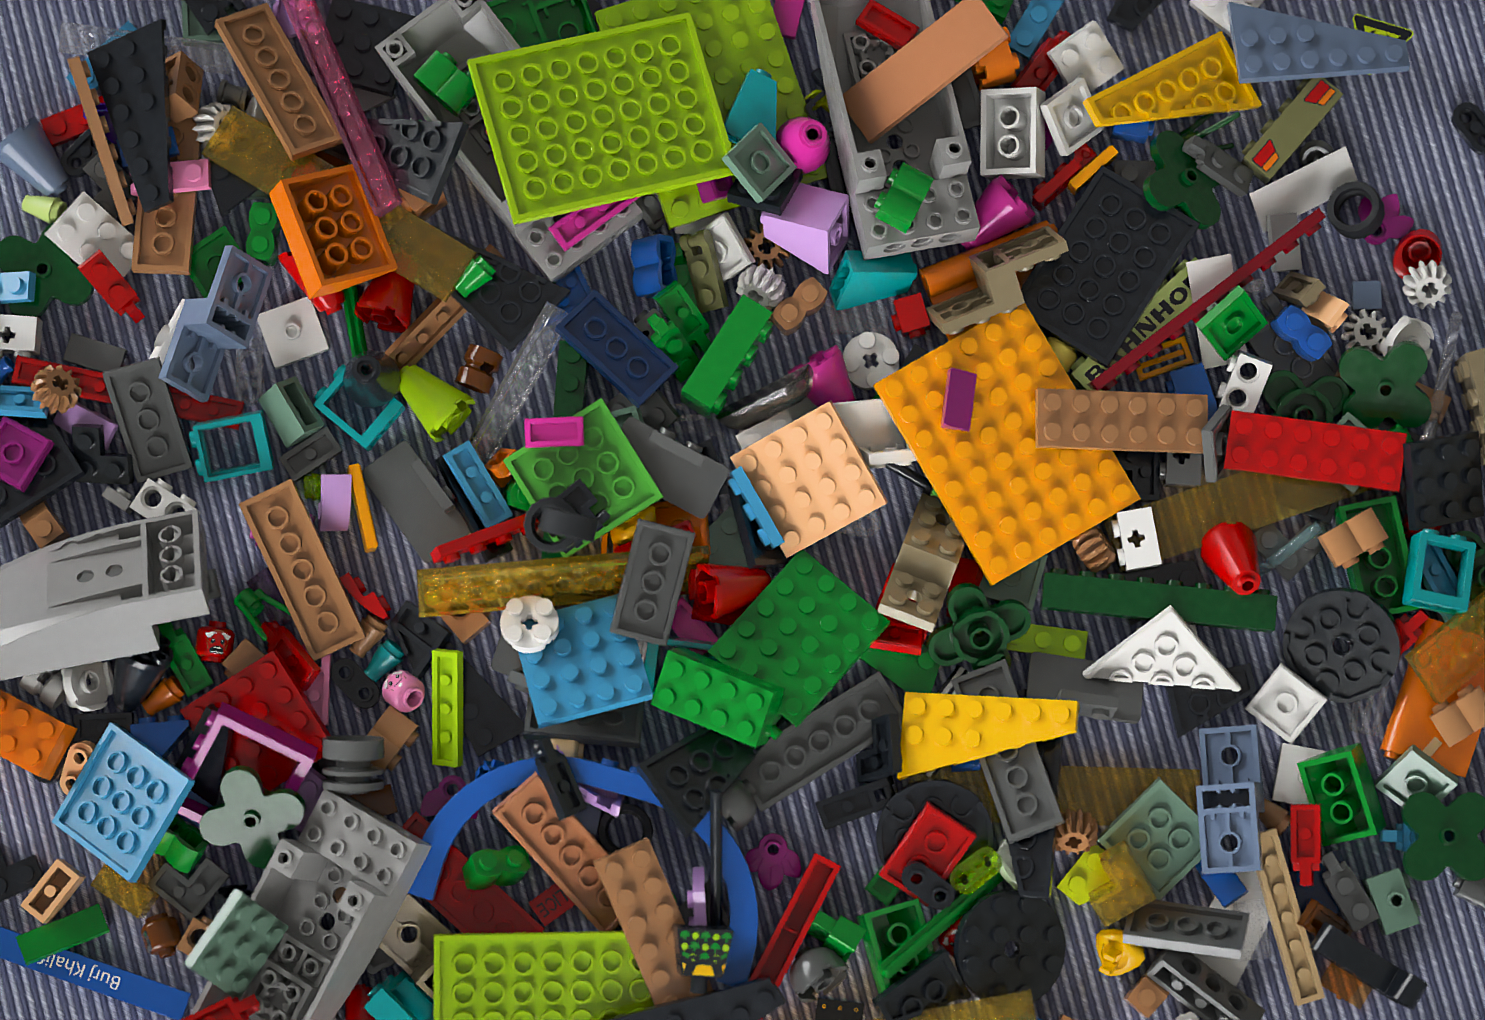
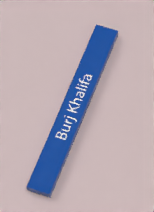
[0,926,192,1020]

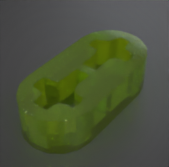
[950,847,1002,894]

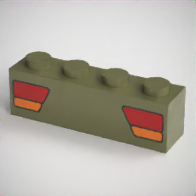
[1241,78,1343,185]

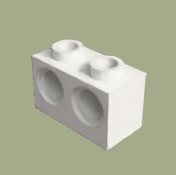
[1215,350,1273,413]
[129,478,201,519]

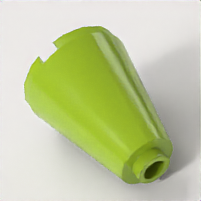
[399,365,475,442]

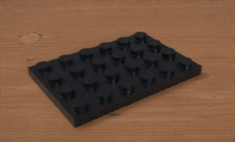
[1021,165,1200,368]

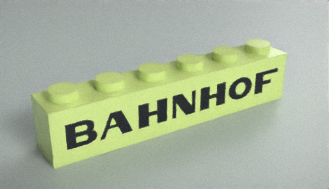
[1069,257,1198,391]

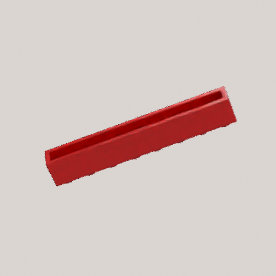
[748,853,841,1020]

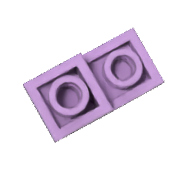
[54,402,119,450]
[318,474,352,531]

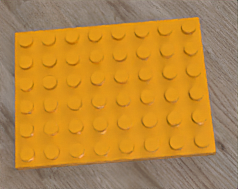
[873,303,1141,586]

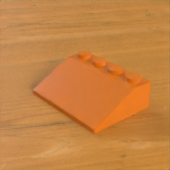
[269,163,398,299]

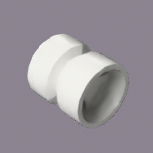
[19,670,66,710]

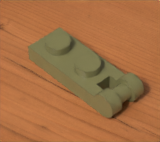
[679,229,729,313]

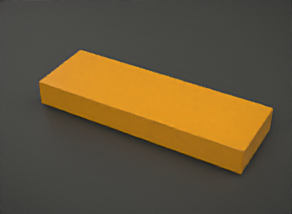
[347,463,378,553]

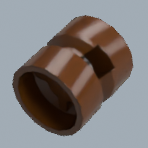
[455,344,504,395]

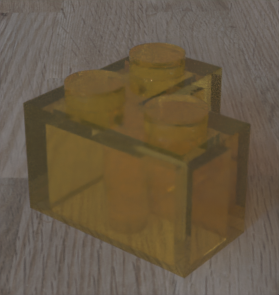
[1088,840,1156,928]
[90,855,160,919]

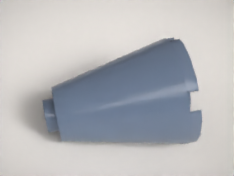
[0,117,69,197]

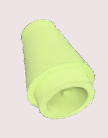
[22,195,67,224]

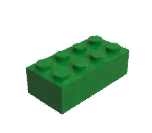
[680,294,774,420]
[1334,495,1421,616]
[650,647,785,748]

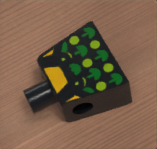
[673,924,733,994]

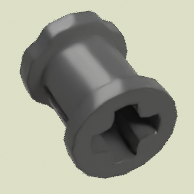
[217,79,251,111]

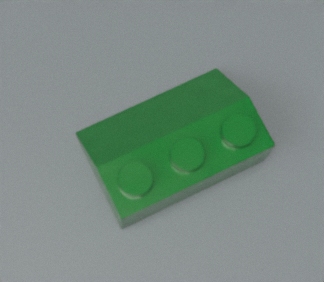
[1297,743,1387,847]
[856,898,934,994]

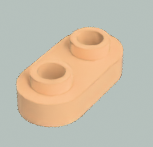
[60,740,96,795]

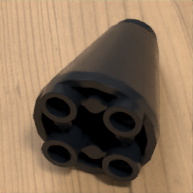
[343,350,401,408]
[113,635,174,712]

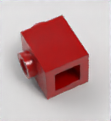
[891,292,931,340]

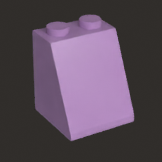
[760,183,850,274]

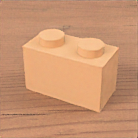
[20,859,86,924]

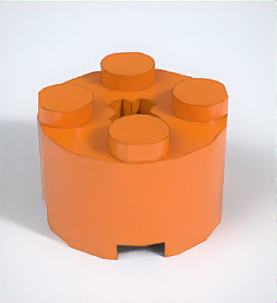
[971,27,1020,91]

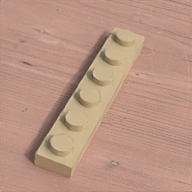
[1256,828,1325,1006]

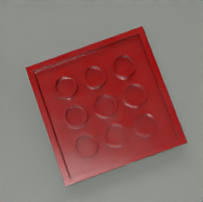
[180,649,331,790]

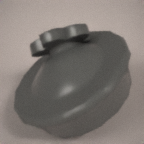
[1299,140,1334,167]

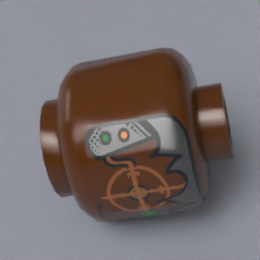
[141,913,183,959]

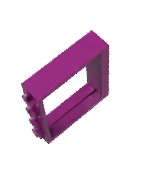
[177,702,318,823]

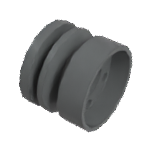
[322,735,385,794]

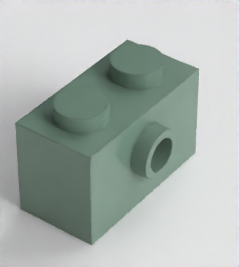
[258,376,325,448]
[1362,868,1421,935]

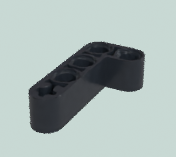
[1309,922,1428,1010]

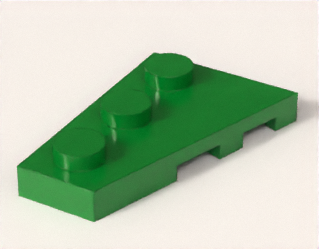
[860,645,940,693]

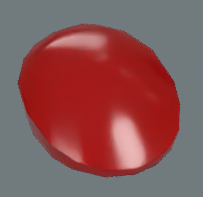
[1393,229,1442,279]

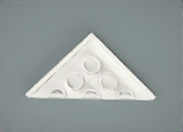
[1083,605,1241,692]

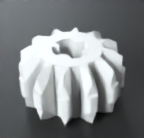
[192,102,241,151]
[1402,259,1452,310]
[736,263,786,311]
[1341,309,1391,355]

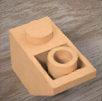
[1301,291,1349,334]

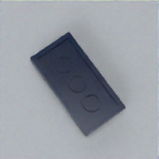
[554,289,679,409]

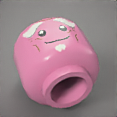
[382,670,425,713]

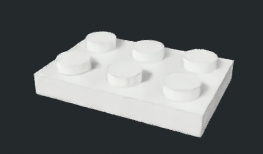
[44,191,134,277]

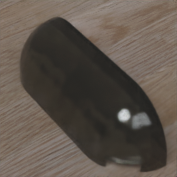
[715,364,814,430]

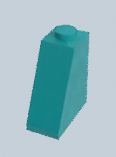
[724,69,777,144]
[829,250,917,310]

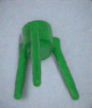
[234,587,290,643]

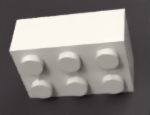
[980,87,1045,180]

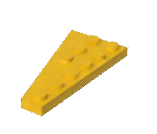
[1082,31,1262,127]
[897,692,1079,780]

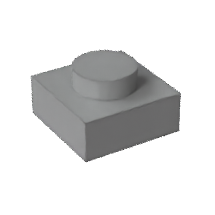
[101,486,133,515]

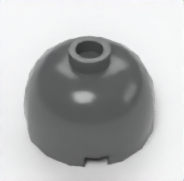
[722,778,757,833]
[789,946,849,1003]

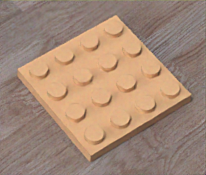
[730,401,888,558]

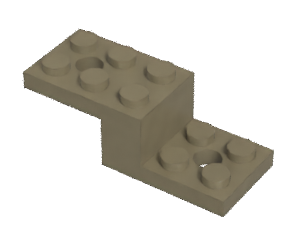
[926,226,1069,335]
[877,493,965,633]
[379,894,453,999]

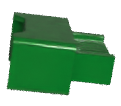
[807,910,866,963]

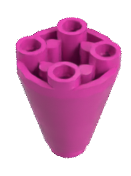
[776,116,830,175]
[961,175,1036,250]
[788,345,855,408]

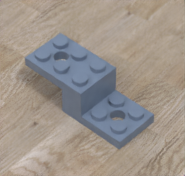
[158,245,274,402]
[1196,724,1265,874]

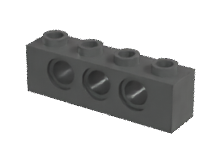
[1146,949,1265,1020]

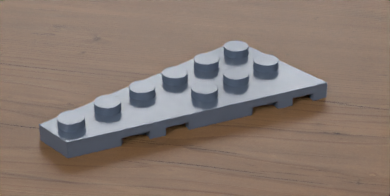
[1227,2,1410,84]

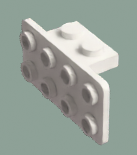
[833,399,917,468]

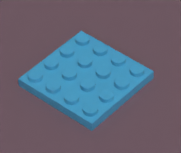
[518,594,653,729]
[52,722,195,883]

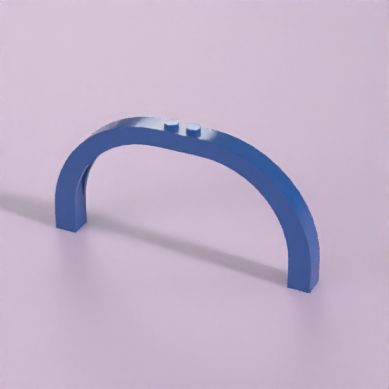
[408,756,758,986]

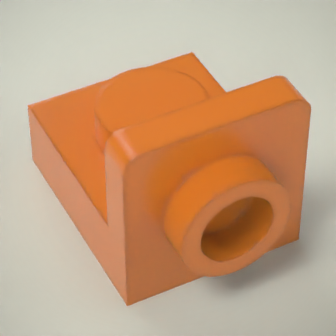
[484,448,516,488]

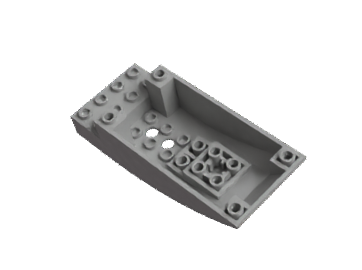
[375,0,643,284]
[810,0,980,260]
[0,509,210,681]
[191,789,432,1020]

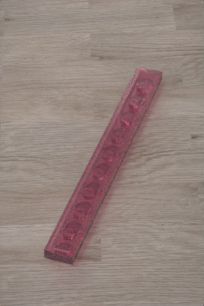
[282,0,403,217]

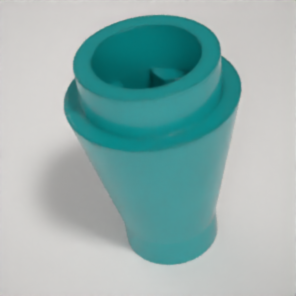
[364,638,404,682]

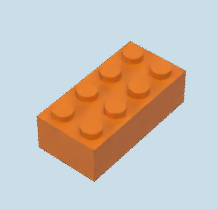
[0,688,78,781]

